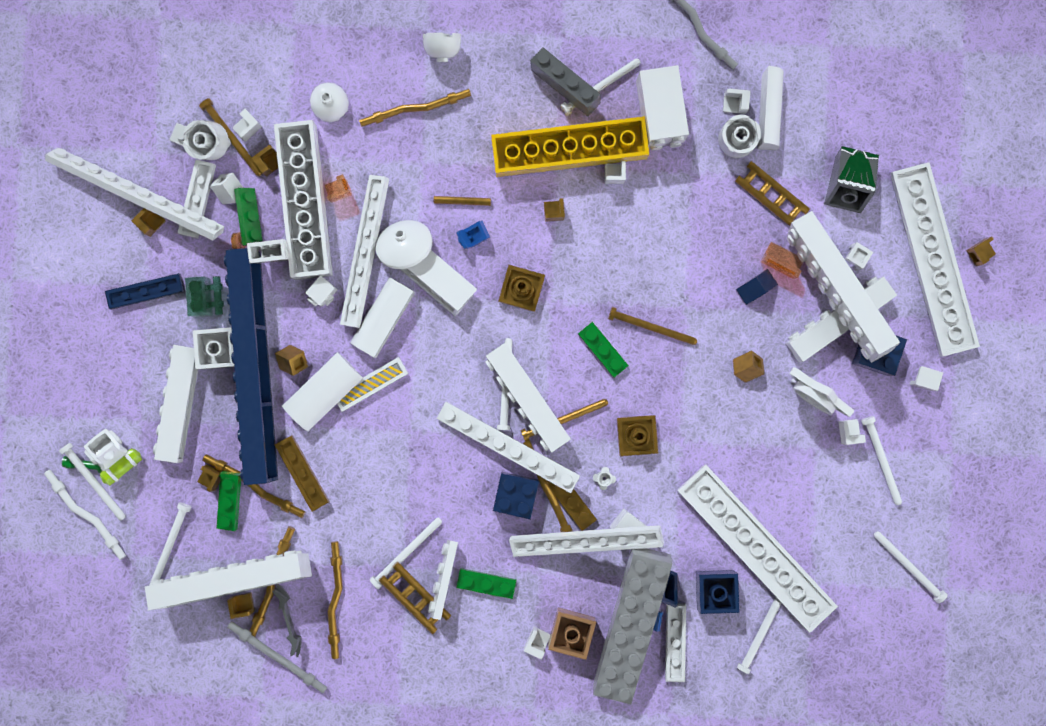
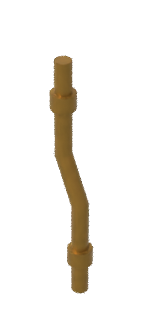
[359,89,471,127]
[523,440,573,532]
[202,454,306,518]
[250,526,295,637]
[327,541,343,659]

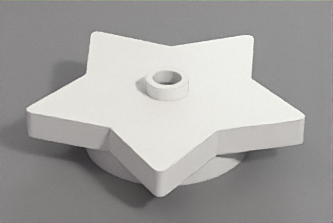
[789,367,854,417]

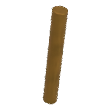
[433,196,491,206]

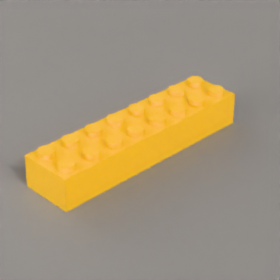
[491,116,649,177]

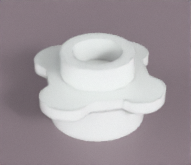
[593,467,616,490]

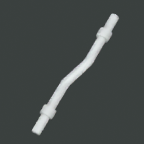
[44,470,126,560]

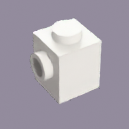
[305,276,338,307]

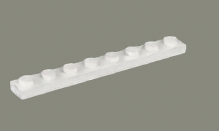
[340,175,389,328]
[436,402,580,493]
[509,525,664,557]

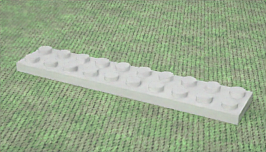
[890,162,980,357]
[677,464,838,633]

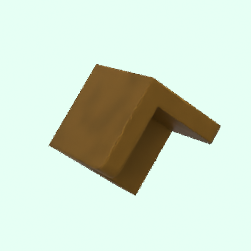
[251,145,278,177]
[544,198,565,222]
[131,208,166,237]
[966,236,996,266]
[275,345,308,376]
[733,350,764,383]
[197,465,221,492]
[227,592,255,619]

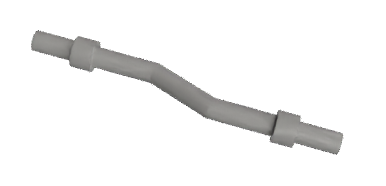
[671,0,738,69]
[227,621,327,694]

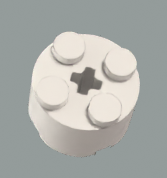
[718,115,761,158]
[183,120,230,160]

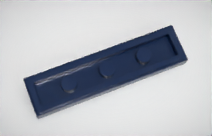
[105,273,185,310]

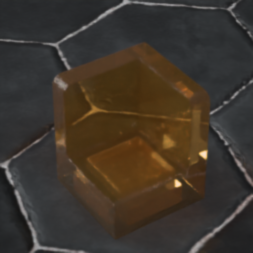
[325,174,352,203]

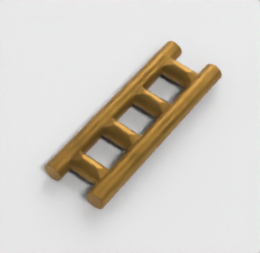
[735,161,810,226]
[378,561,451,634]

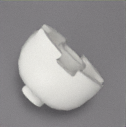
[423,33,461,62]
[310,82,349,122]

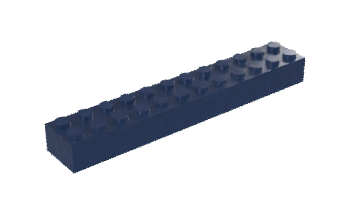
[224,248,278,485]

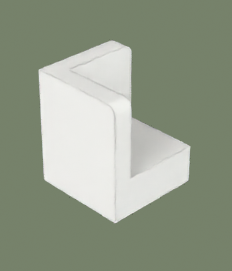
[723,89,750,114]
[233,109,262,142]
[605,161,626,184]
[210,173,243,204]
[845,242,873,271]
[910,366,943,391]
[838,419,866,445]
[524,627,550,660]

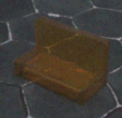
[760,242,803,279]

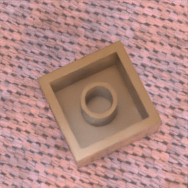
[548,607,596,660]

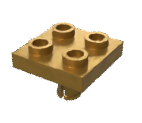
[498,264,545,312]
[617,415,658,456]

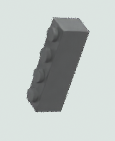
[530,47,601,117]

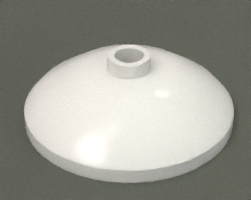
[376,220,432,269]

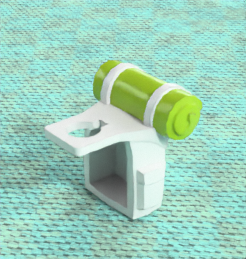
[83,429,142,486]

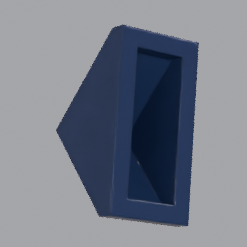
[736,269,778,305]
[661,571,678,608]

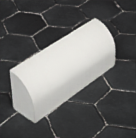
[758,66,784,151]
[400,250,477,316]
[350,277,415,358]
[282,352,363,431]

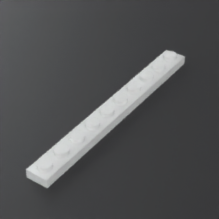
[45,148,224,241]

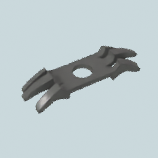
[272,584,302,657]

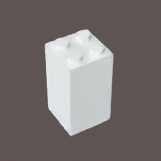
[636,65,689,151]

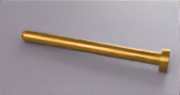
[199,98,263,176]
[608,307,697,345]
[521,399,609,442]

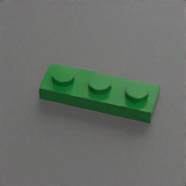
[234,188,263,246]
[578,321,629,378]
[216,471,241,531]
[456,568,517,599]

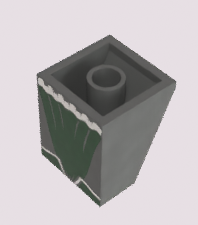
[824,146,879,213]

